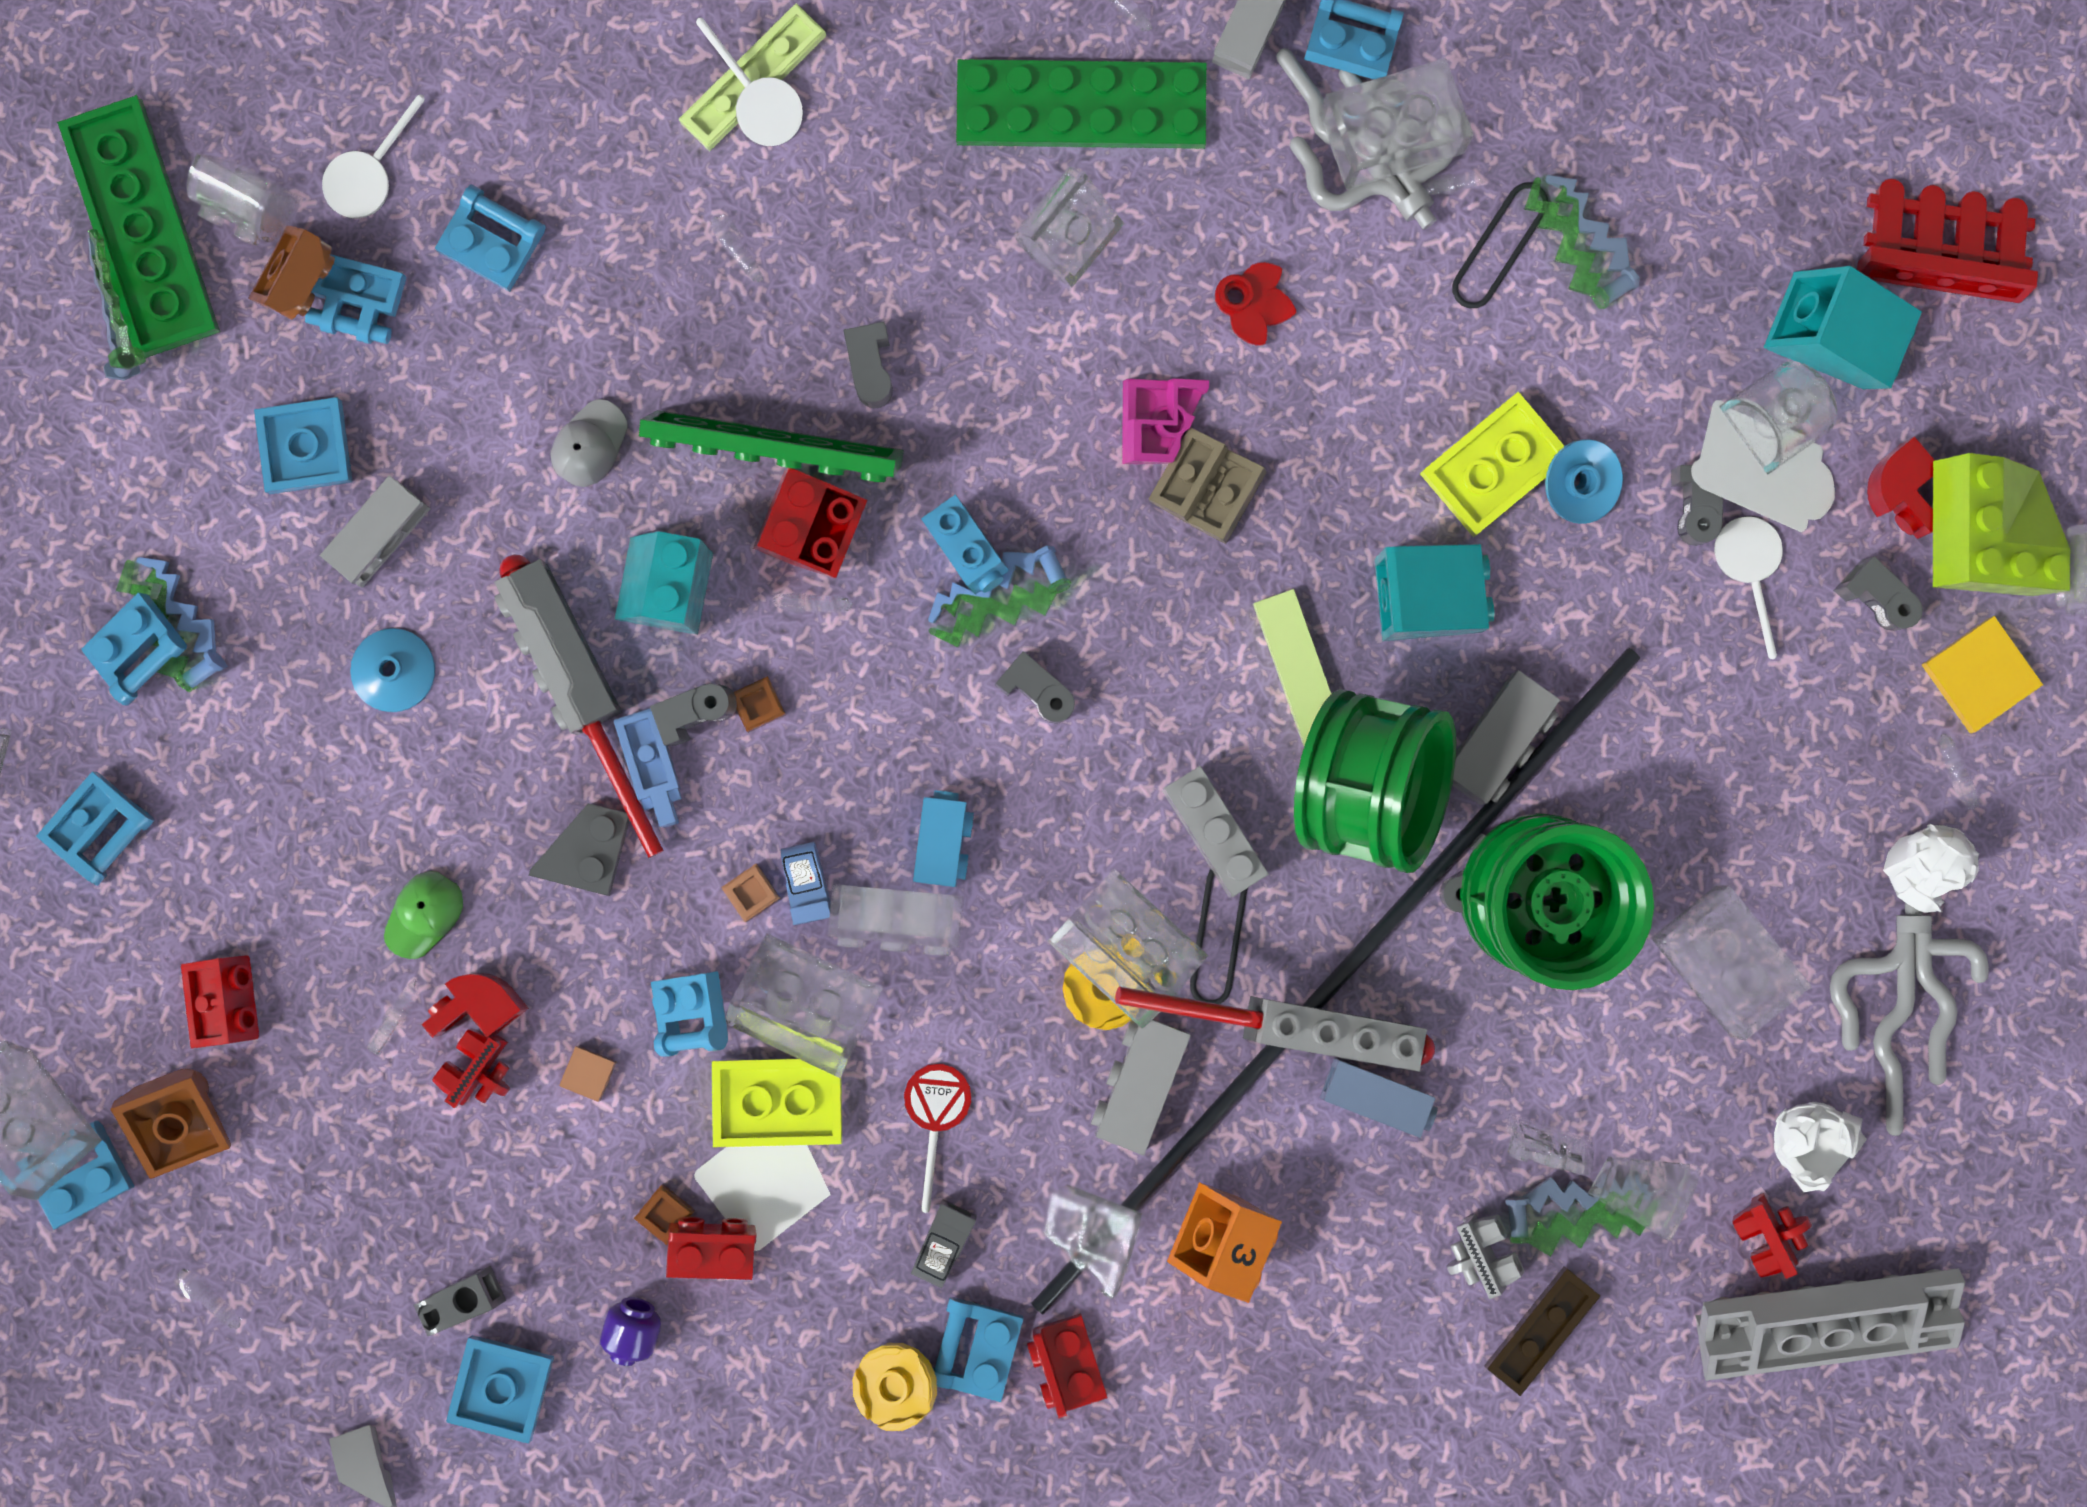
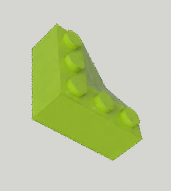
[1933,453,2070,596]

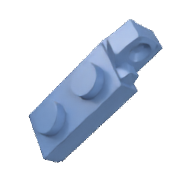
[614,709,682,828]

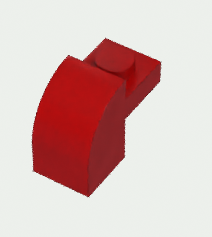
[1867,436,1935,539]
[421,973,529,1038]

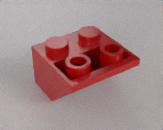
[753,468,868,579]

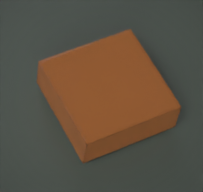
[734,676,786,733]
[634,1184,695,1246]

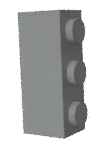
[1452,670,1560,805]
[1162,766,1269,898]
[1091,1015,1191,1156]

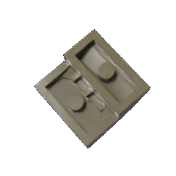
[1149,427,1267,544]

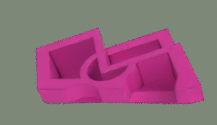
[1122,378,1209,464]

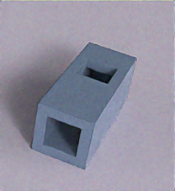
[1319,1058,1438,1138]

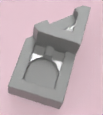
[329,1425,397,1507]

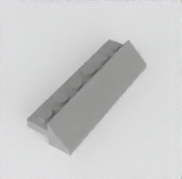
[1695,1268,1965,1381]

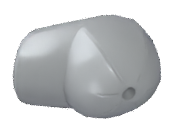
[550,399,628,487]

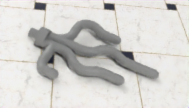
[1276,48,1454,230]
[1829,902,1989,1136]

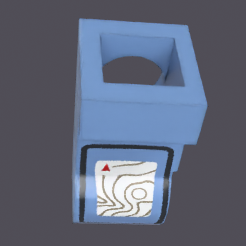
[781,842,834,925]

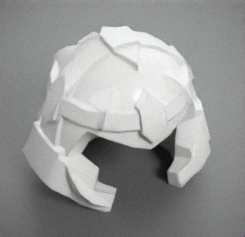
[1883,824,1979,913]
[1774,1102,1867,1192]

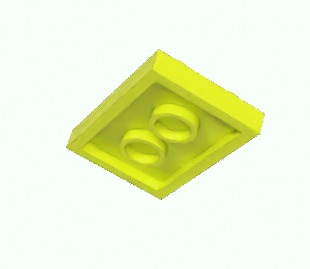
[1420,392,1564,538]
[712,1058,843,1147]

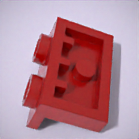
[180,955,259,1049]
[666,1217,757,1280]
[1027,1313,1108,1418]

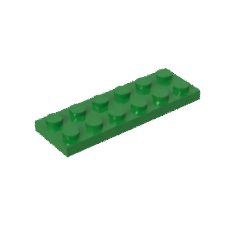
[956,59,1207,149]
[57,95,220,360]
[639,410,904,482]

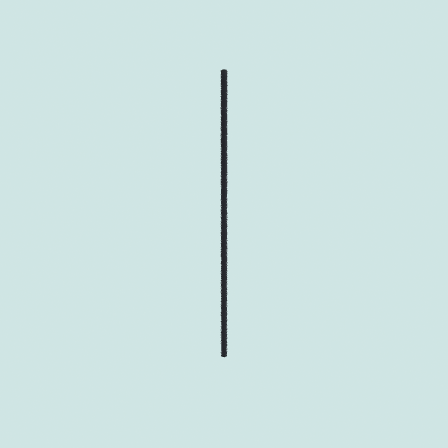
[1031,648,1640,1315]

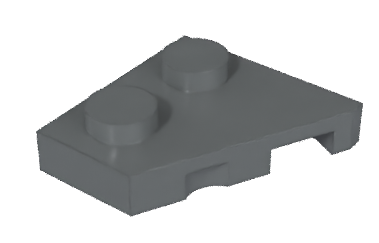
[528,803,630,896]

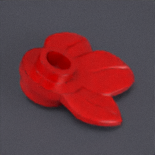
[1214,262,1296,346]

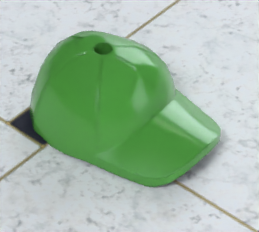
[384,871,463,959]

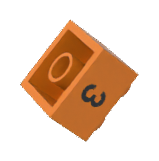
[1167,1182,1282,1303]

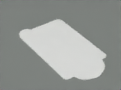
[1691,400,1835,532]
[694,1145,832,1251]

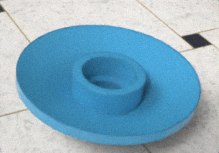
[1545,439,1623,524]
[350,628,435,712]

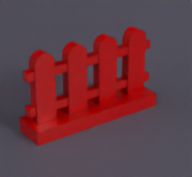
[1857,179,2038,304]

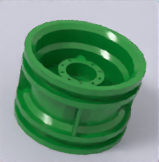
[1294,689,1457,873]
[1460,813,1654,991]

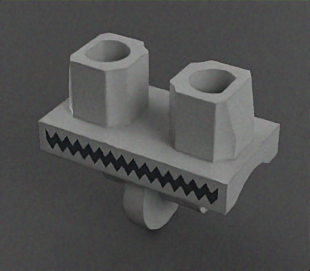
[1446,1213,1524,1299]

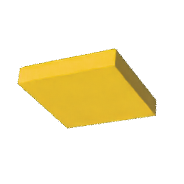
[1921,616,2043,733]

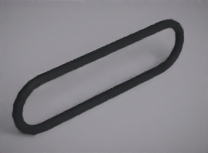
[1452,182,1548,309]
[1190,869,1248,1004]

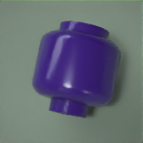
[600,1297,661,1366]

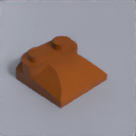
[248,225,335,320]
[110,1069,231,1179]

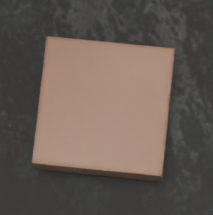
[721,864,781,922]
[559,1046,617,1102]

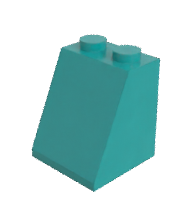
[1763,266,1922,390]
[615,531,714,635]
[1374,544,1495,642]

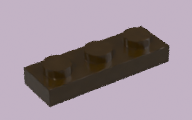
[1484,1266,1600,1396]

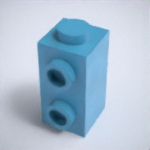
[921,494,1010,595]
[913,790,974,887]

